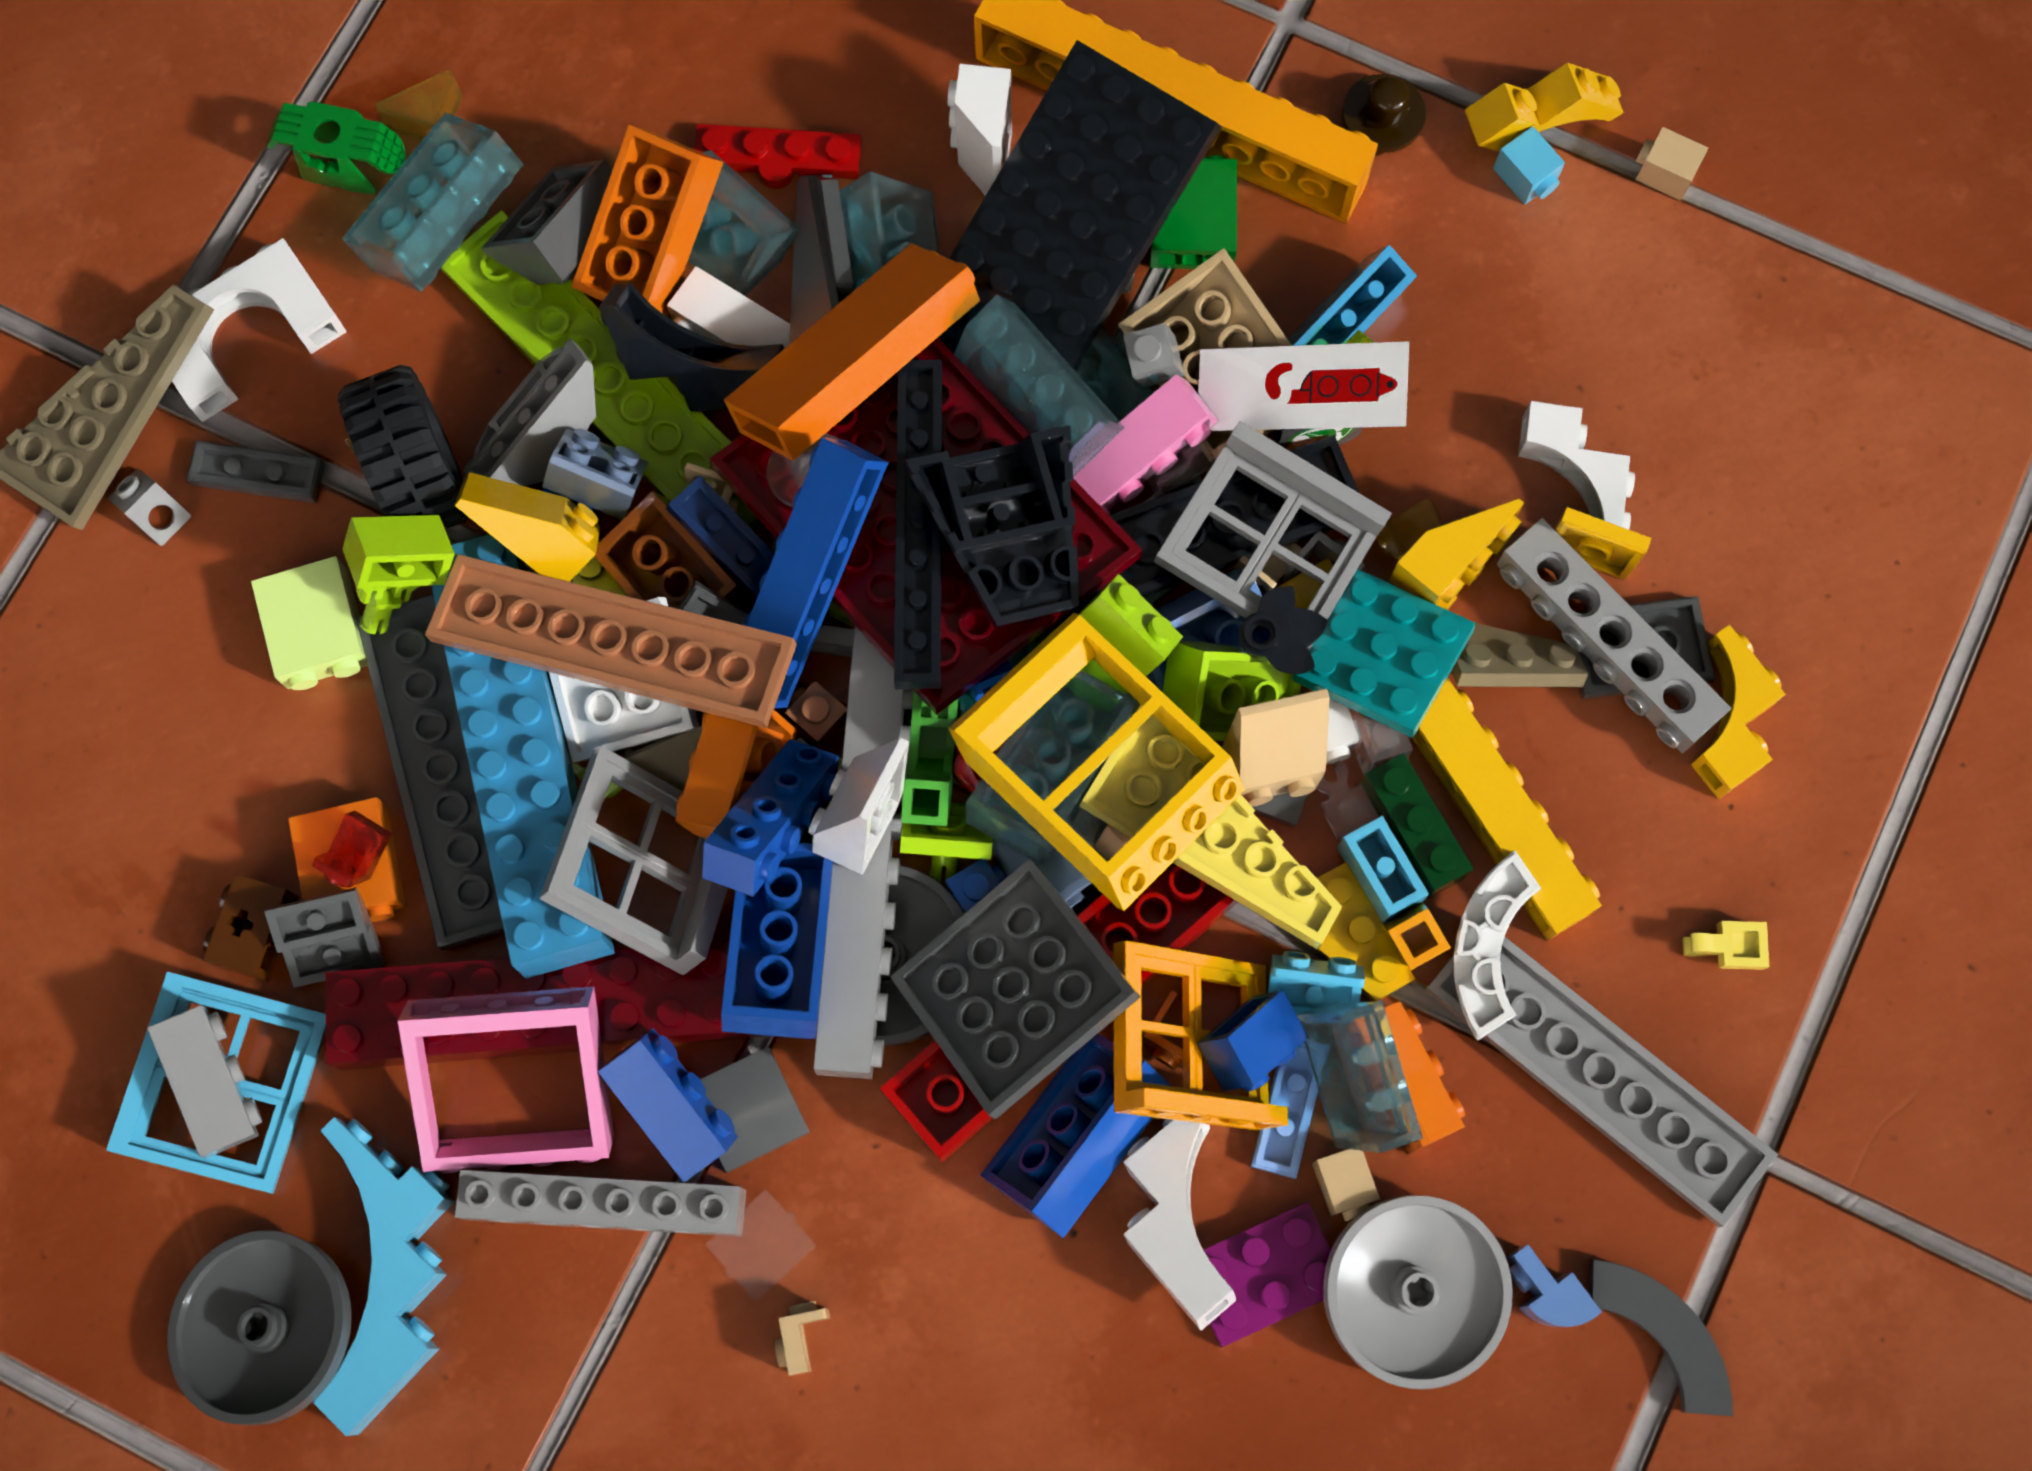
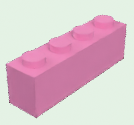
[1072,374,1218,515]

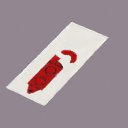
[1198,341,1409,431]

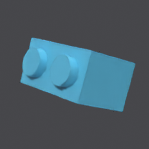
[1337,816,1429,925]

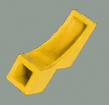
[1464,62,1624,152]
[1691,624,1786,800]

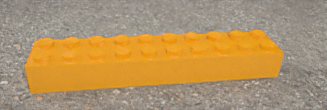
[974,0,1378,224]

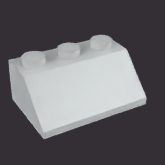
[948,64,1012,196]

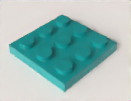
[1292,569,1475,738]

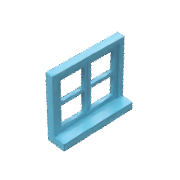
[106,972,326,1194]

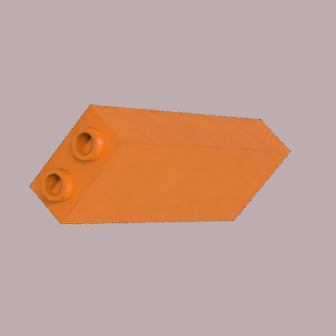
[724,243,980,461]

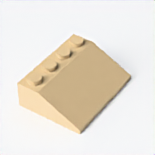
[1118,248,1292,464]

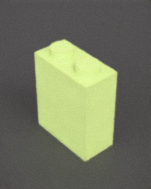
[251,556,368,690]

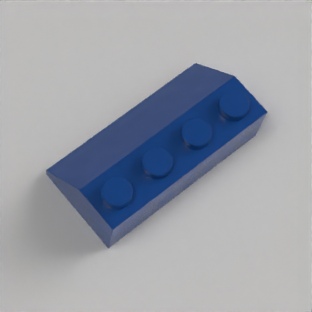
[980,1034,1171,1238]

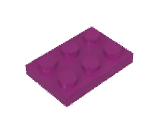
[1204,1202,1331,1348]

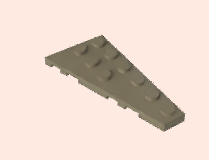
[0,284,215,530]

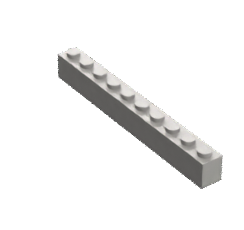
[814,626,913,1079]

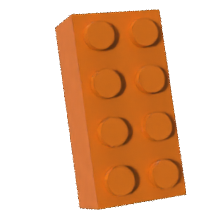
[571,125,724,316]

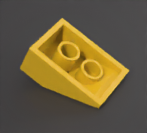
[454,472,601,582]

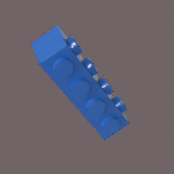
[702,739,839,896]

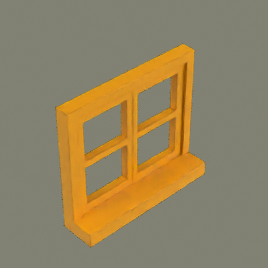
[1114,940,1288,1130]

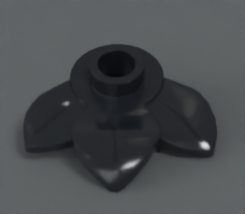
[1238,586,1328,674]

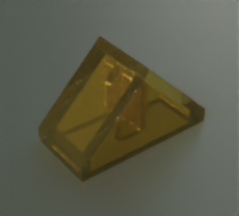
[375,69,463,146]

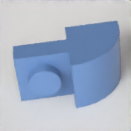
[1505,1244,1602,1327]

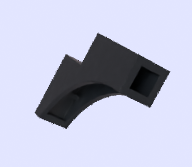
[599,282,785,412]

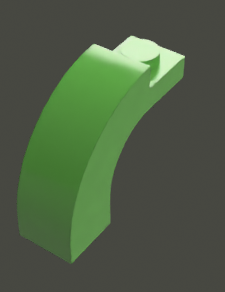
[901,690,959,826]

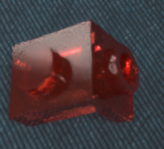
[312,810,392,888]

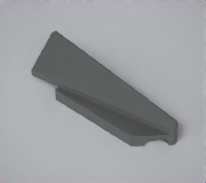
[789,174,853,344]

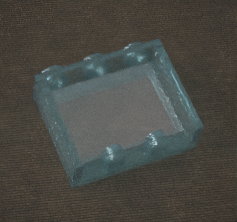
[1296,1000,1423,1153]

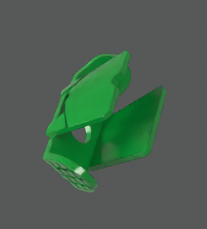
[266,101,406,195]

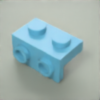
[1267,951,1365,1023]

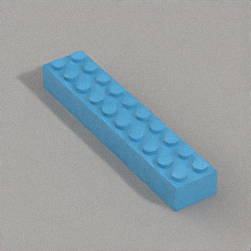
[431,534,615,979]

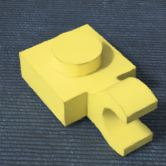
[1683,921,1769,970]

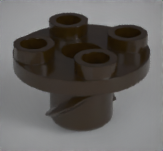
[1342,74,1426,156]

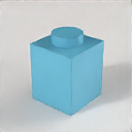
[1493,126,1565,205]

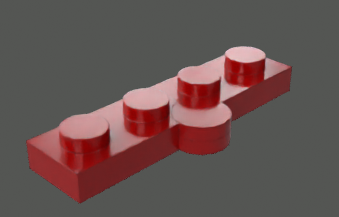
[694,124,862,189]

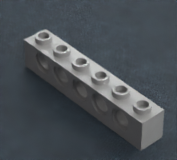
[1497,518,1732,754]
[455,1170,746,1237]

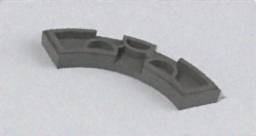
[1589,1260,1733,1417]

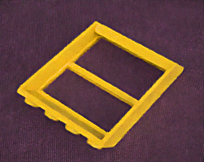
[948,613,1245,911]

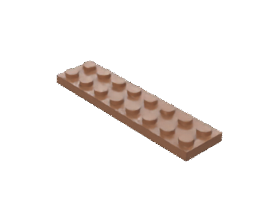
[425,554,797,728]

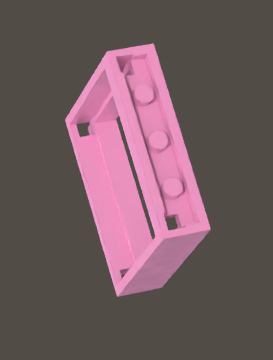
[398,987,614,1173]

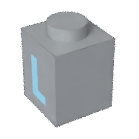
[1123,323,1185,388]

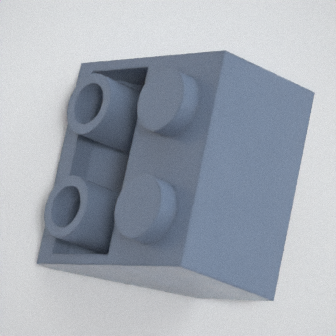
[542,428,648,520]

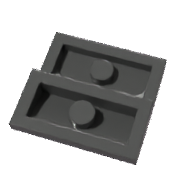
[264,887,385,988]
[700,1046,810,1173]

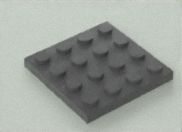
[890,858,1141,1119]

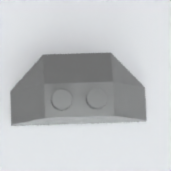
[463,339,596,486]

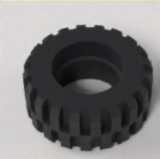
[338,365,469,529]

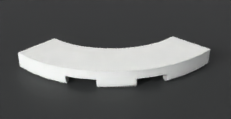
[1454,851,1541,1041]

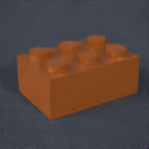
[594,491,750,609]

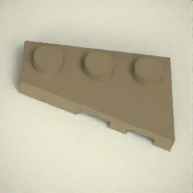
[1452,623,1588,687]

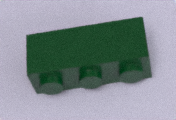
[1358,753,1474,900]

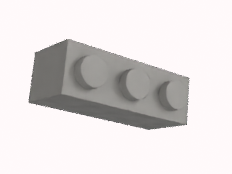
[147,1005,263,1159]

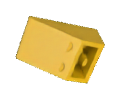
[1388,499,1524,610]

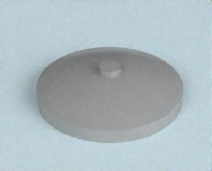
[1323,1195,1513,1389]

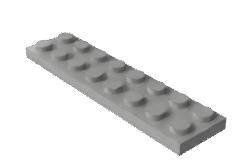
[1425,936,1779,1228]

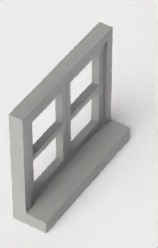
[1153,421,1392,651]
[539,745,728,975]

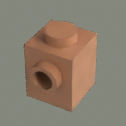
[785,681,847,751]

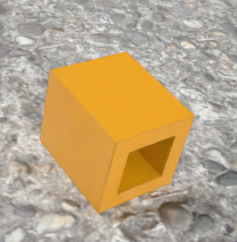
[1384,903,1451,970]

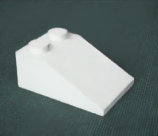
[809,737,909,875]

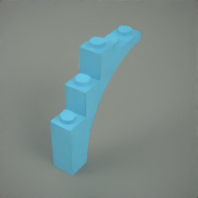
[313,1117,455,1436]

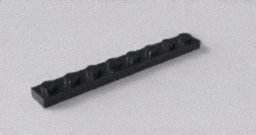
[894,359,942,689]

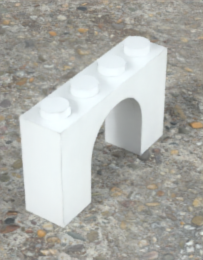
[172,238,347,422]

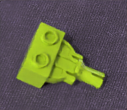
[342,515,455,634]

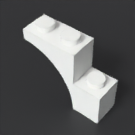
[1518,401,1635,530]

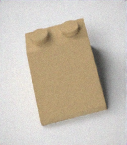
[1222,689,1330,807]

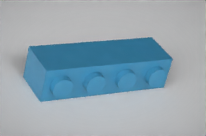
[1288,245,1417,346]

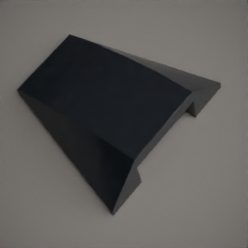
[903,425,1080,628]

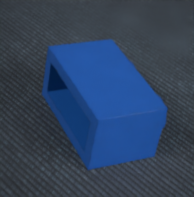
[1197,990,1308,1092]

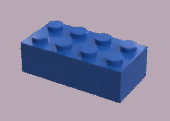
[721,842,833,1039]

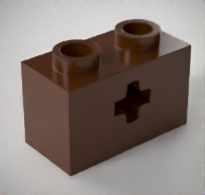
[203,874,299,982]

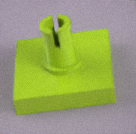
[900,802,993,884]

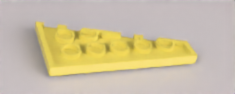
[1079,705,1342,949]

